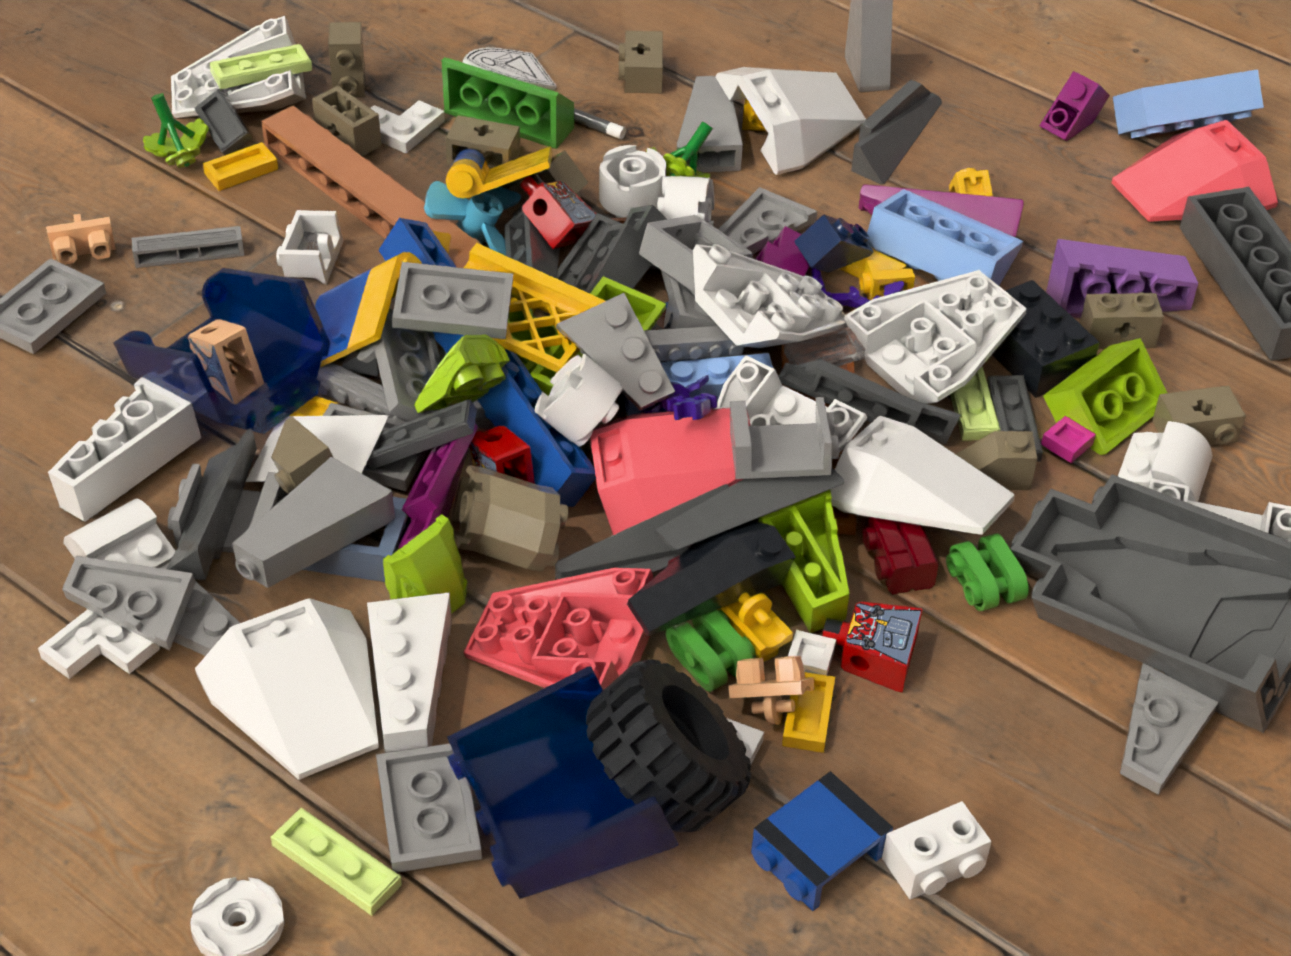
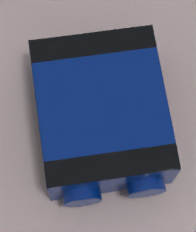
[751,771,893,911]

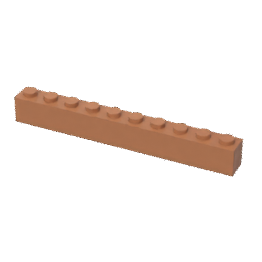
[261,106,482,268]

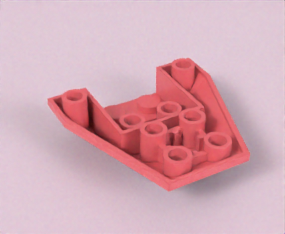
[1111,120,1278,222]
[590,408,751,535]
[463,568,653,697]

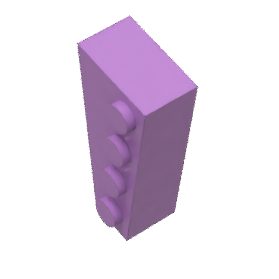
[1046,239,1198,318]

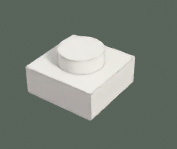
[788,630,836,675]

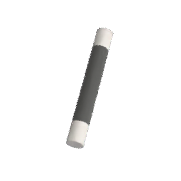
[574,108,626,140]

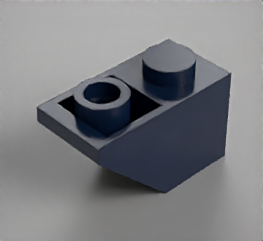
[794,214,874,273]

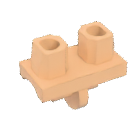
[46,214,116,265]
[728,656,814,725]

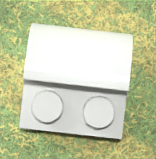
[1118,421,1213,502]
[64,499,176,568]

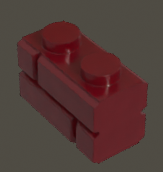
[863,517,939,595]

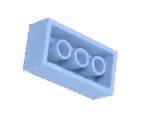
[1113,69,1264,138]

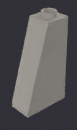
[844,0,893,92]
[677,76,743,172]
[232,457,395,588]

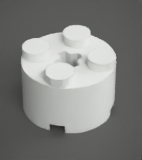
[599,145,666,218]
[657,176,715,232]
[535,354,622,447]

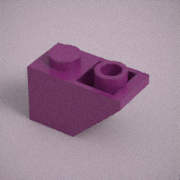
[1039,71,1110,141]

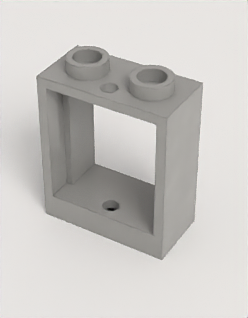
[639,215,753,293]

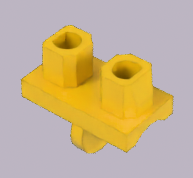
[717,592,793,662]

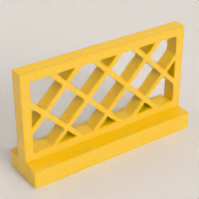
[463,243,605,373]

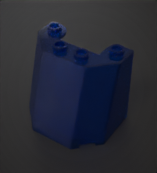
[113,268,331,434]
[447,666,679,899]

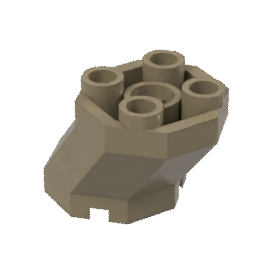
[452,465,568,571]

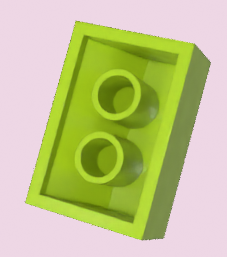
[1043,338,1168,455]

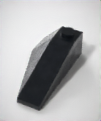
[627,521,796,636]

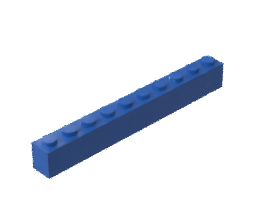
[379,218,596,507]

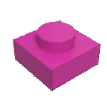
[1041,416,1096,463]

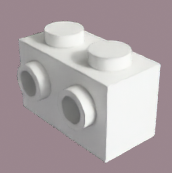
[882,801,992,900]

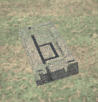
[784,327,866,366]

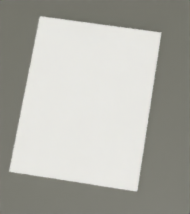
[246,415,389,482]

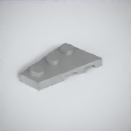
[1120,663,1218,795]

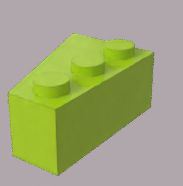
[758,490,850,633]

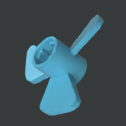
[424,181,521,256]

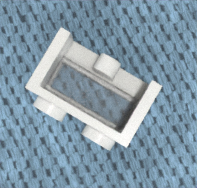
[277,210,344,285]

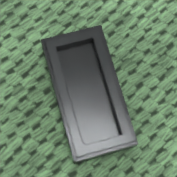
[194,89,253,155]

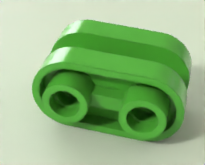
[946,533,1029,611]
[666,610,756,692]

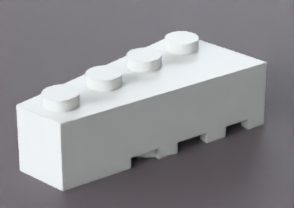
[48,377,201,522]
[367,593,452,753]

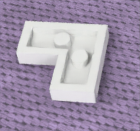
[371,101,445,153]
[38,609,160,679]

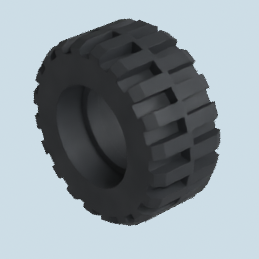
[586,660,751,832]

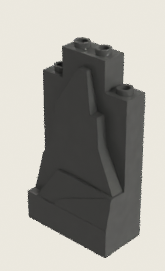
[1011,474,1291,733]

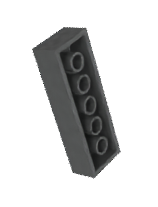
[1179,187,1291,361]

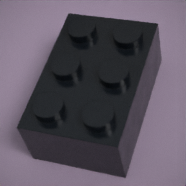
[992,280,1100,398]

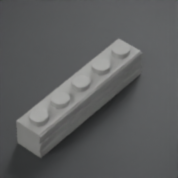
[132,226,244,268]
[644,326,745,361]
[314,362,408,422]

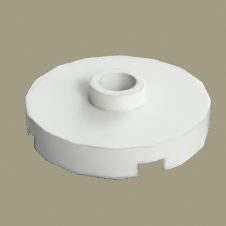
[190,877,284,956]

